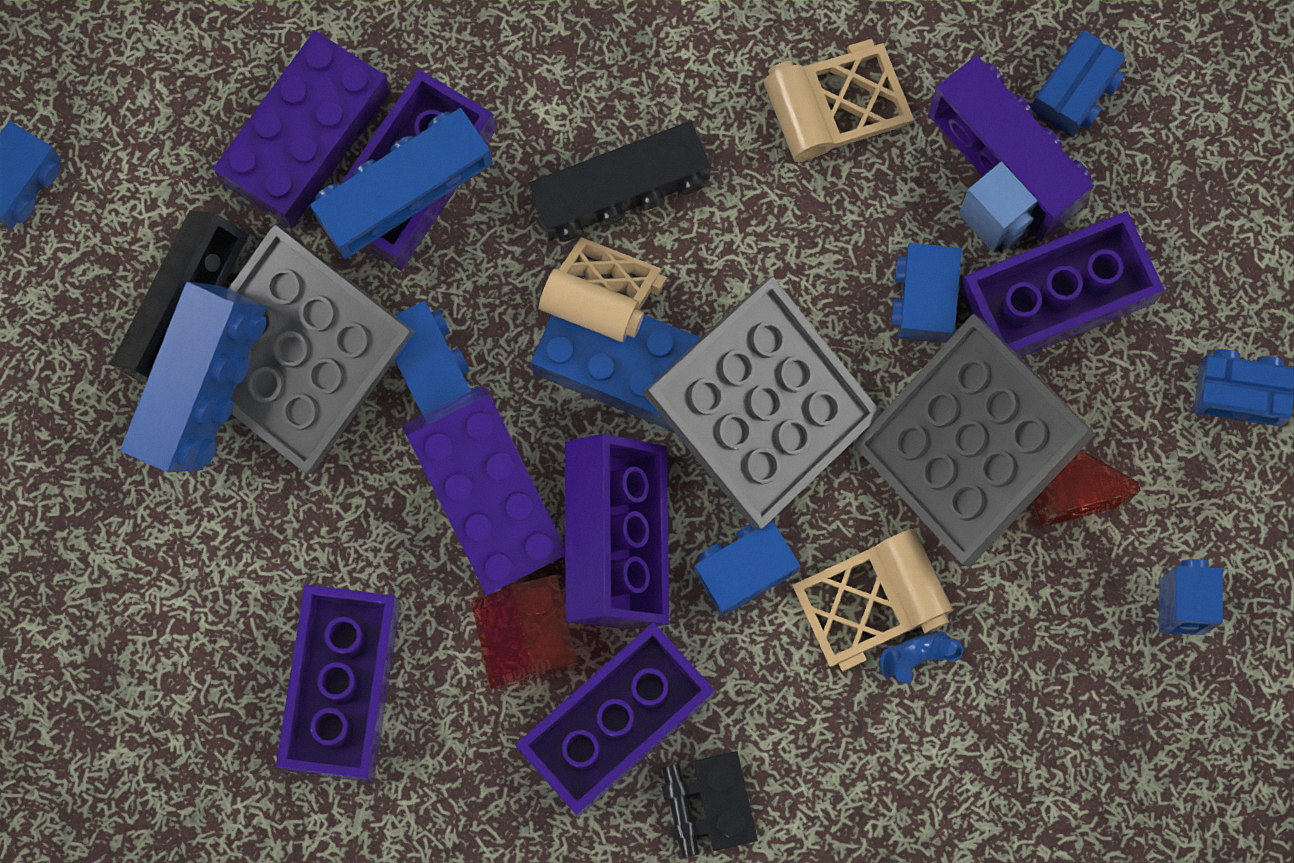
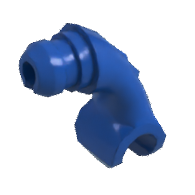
[880,631,963,684]

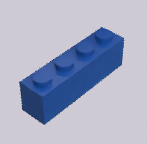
[310,108,493,260]
[395,300,479,415]

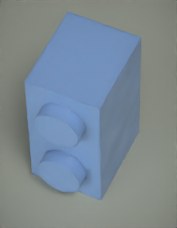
[958,161,1037,252]

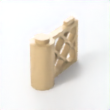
[763,39,914,162]
[539,237,667,343]
[792,529,953,672]

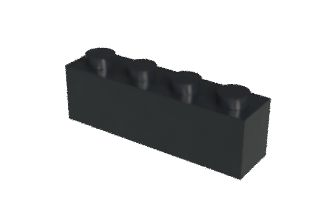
[528,120,711,242]
[110,210,249,385]

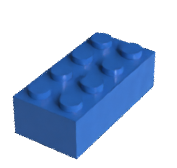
[120,282,268,472]
[531,315,701,432]

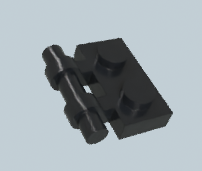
[661,751,758,858]

